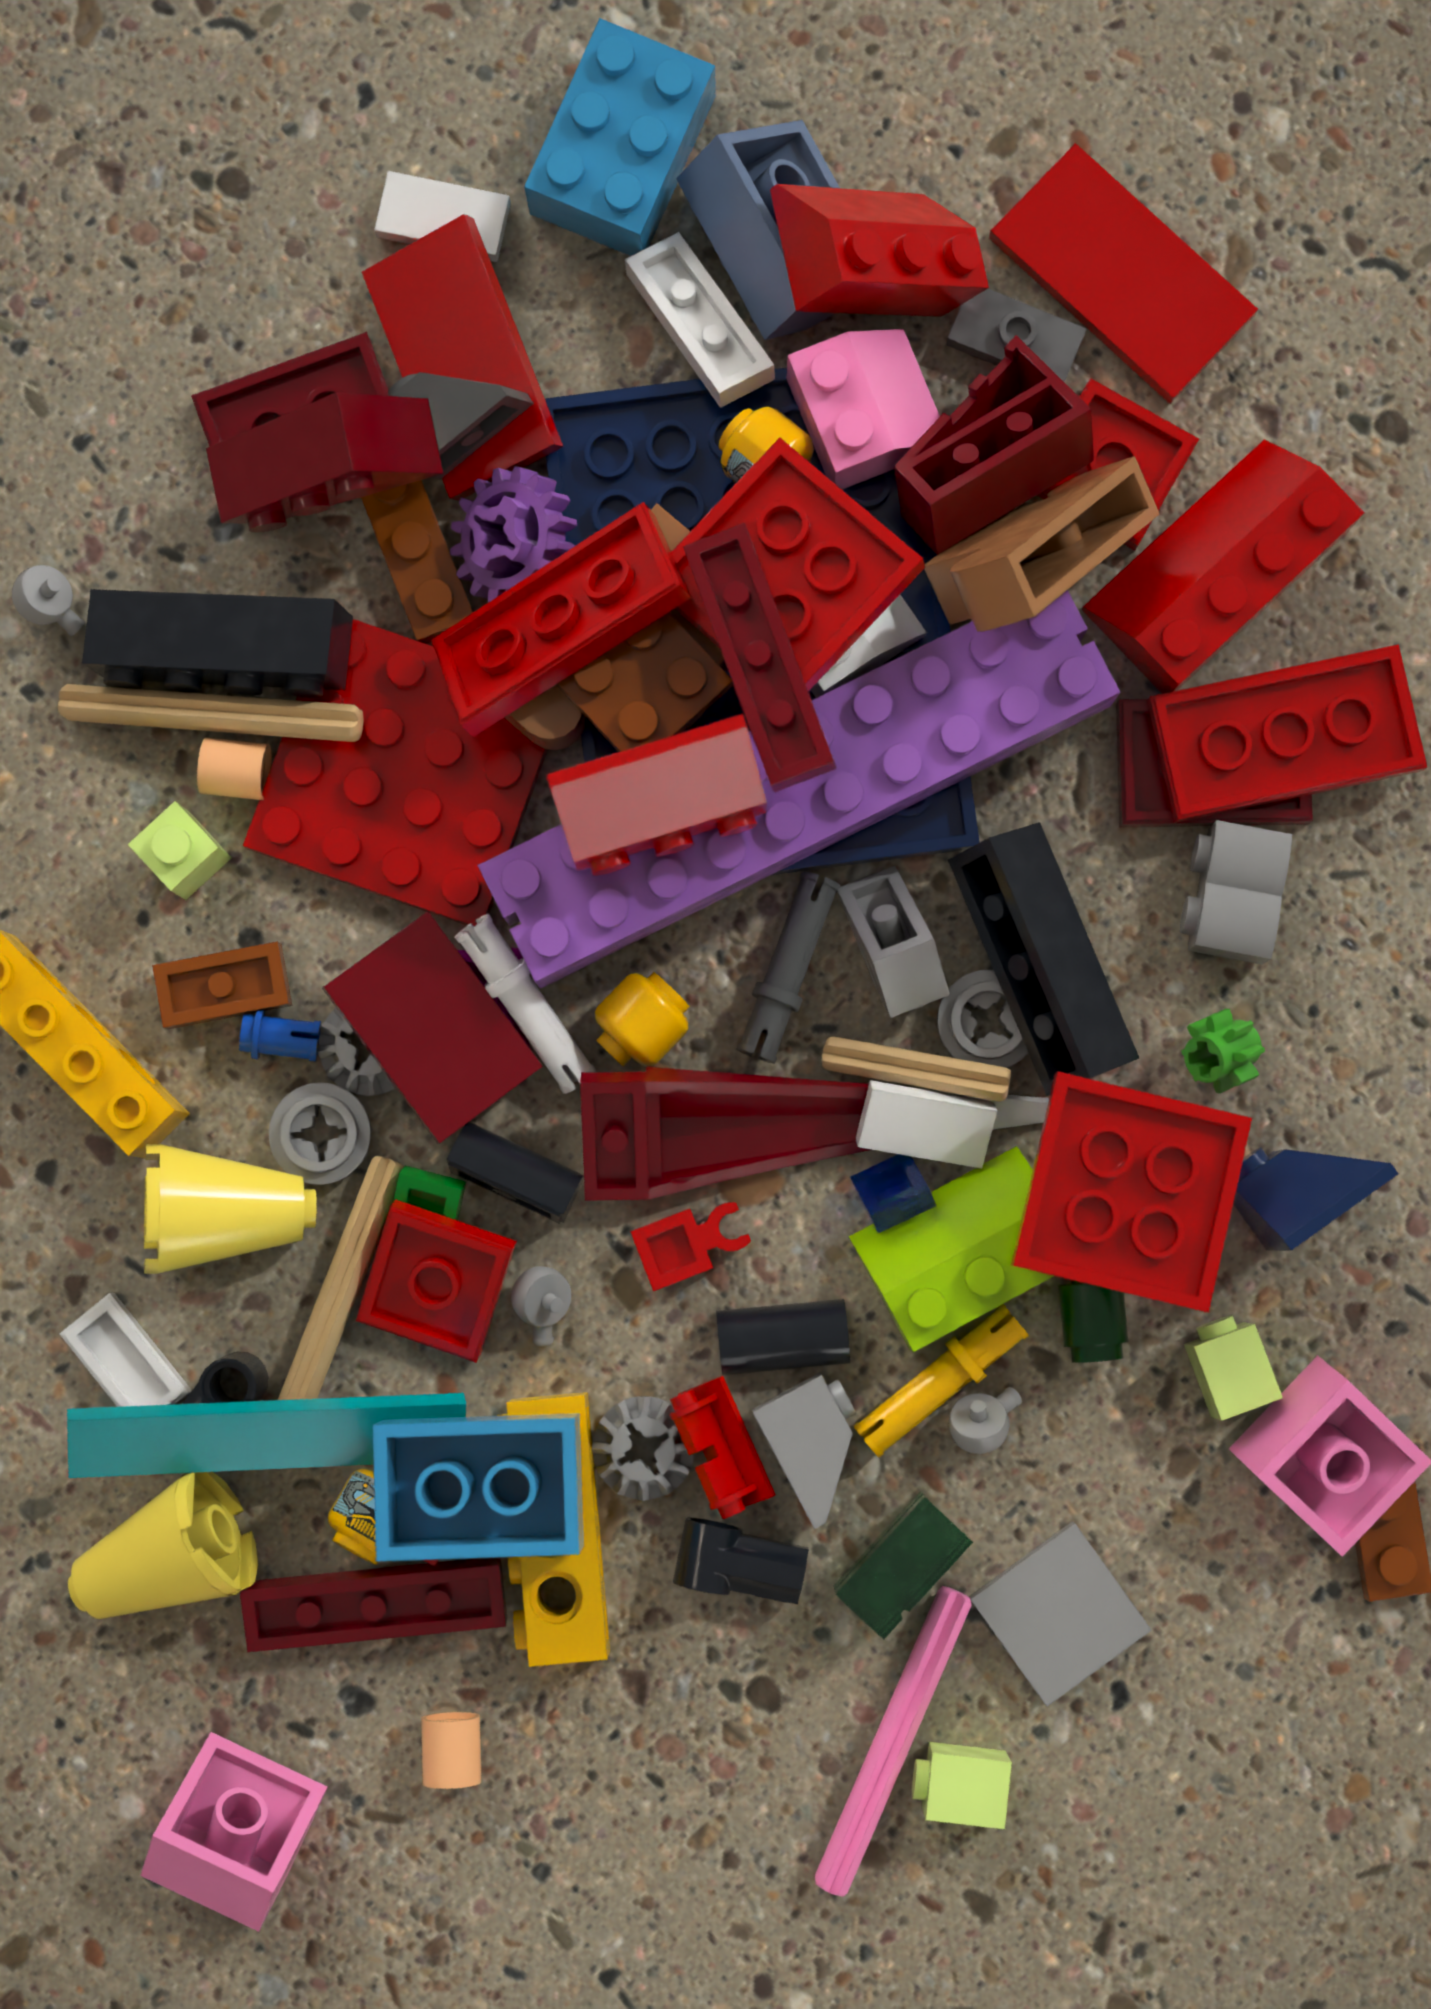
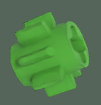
[1181,1009,1265,1094]

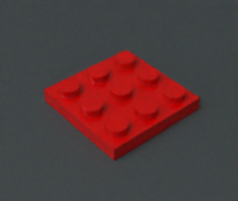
[671,437,925,692]
[1011,1072,1252,1313]

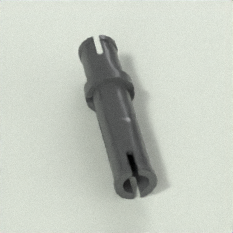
[736,871,840,1064]

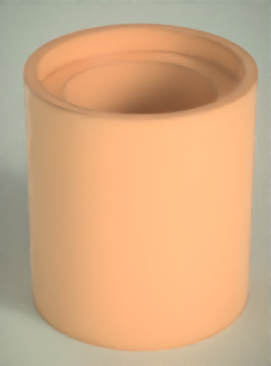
[197,737,272,800]
[421,1712,481,1789]

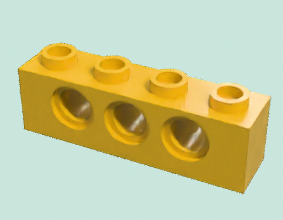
[0,930,190,1158]
[497,1392,610,1667]

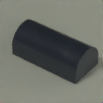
[446,1121,584,1224]
[716,1299,850,1375]

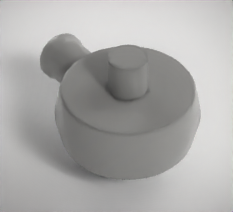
[12,565,85,636]
[511,1266,571,1346]
[948,1387,1022,1454]

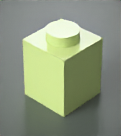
[128,801,232,900]
[1184,1315,1283,1421]
[912,1742,1012,1829]

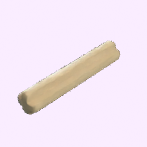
[822,1036,1011,1102]

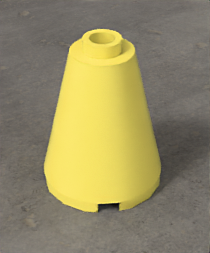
[144,1144,317,1274]
[68,1472,258,1619]

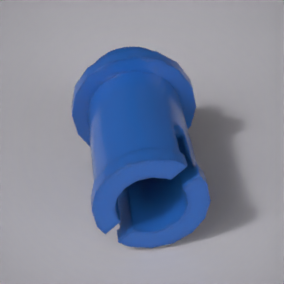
[239,1010,321,1062]

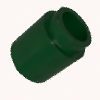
[1058,1280,1128,1363]

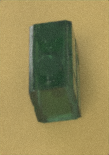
[833,1491,973,1640]

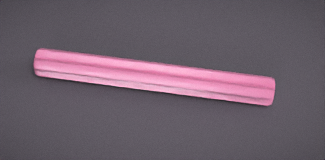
[815,1586,971,1897]

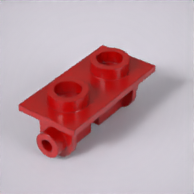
[669,1376,776,1520]

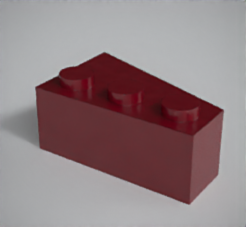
[894,335,1094,555]
[206,392,443,533]

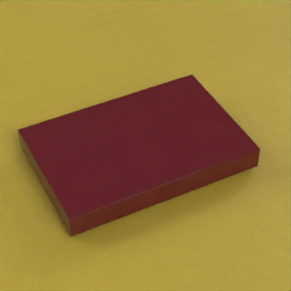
[191,332,389,447]
[1116,699,1313,828]
[322,911,543,1144]

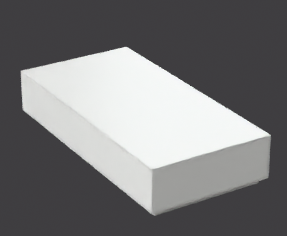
[374,171,511,262]
[856,1080,997,1169]
[59,1293,192,1407]

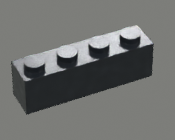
[82,589,353,698]
[948,822,1139,1096]

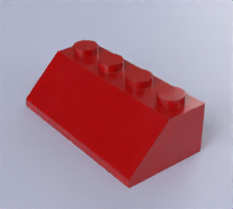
[1081,439,1365,694]

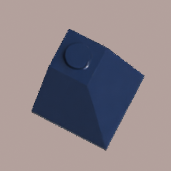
[1233,1147,1399,1251]

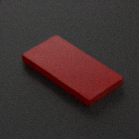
[989,143,1258,404]
[362,214,563,501]
[432,502,691,737]
[1147,644,1427,823]

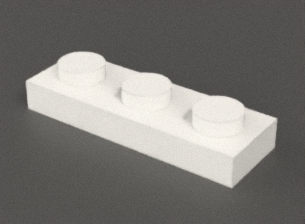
[625,232,775,408]

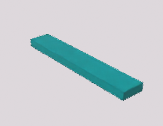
[67,1393,466,1478]

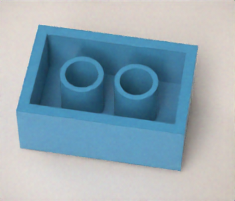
[524,18,716,256]
[373,1413,584,1561]

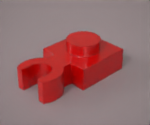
[630,1202,751,1292]

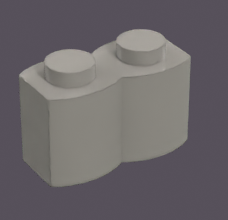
[1180,820,1292,965]

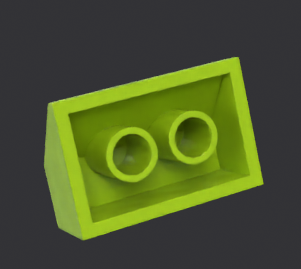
[848,1146,1054,1352]

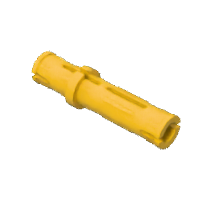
[853,1304,1029,1458]

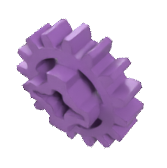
[450,466,577,602]

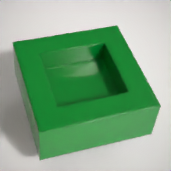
[393,1165,467,1221]

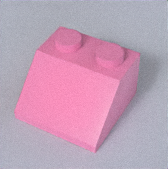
[786,329,940,490]
[1229,1355,1431,1557]
[140,1732,327,1932]

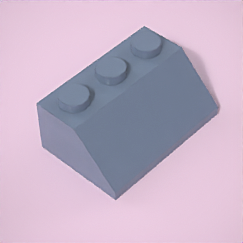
[676,120,840,340]

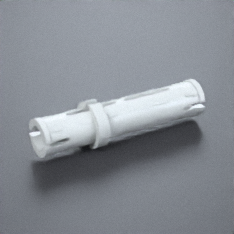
[455,914,597,1094]

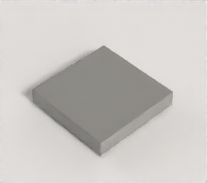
[969,1521,1152,1707]

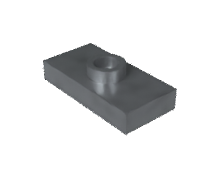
[946,289,1087,382]

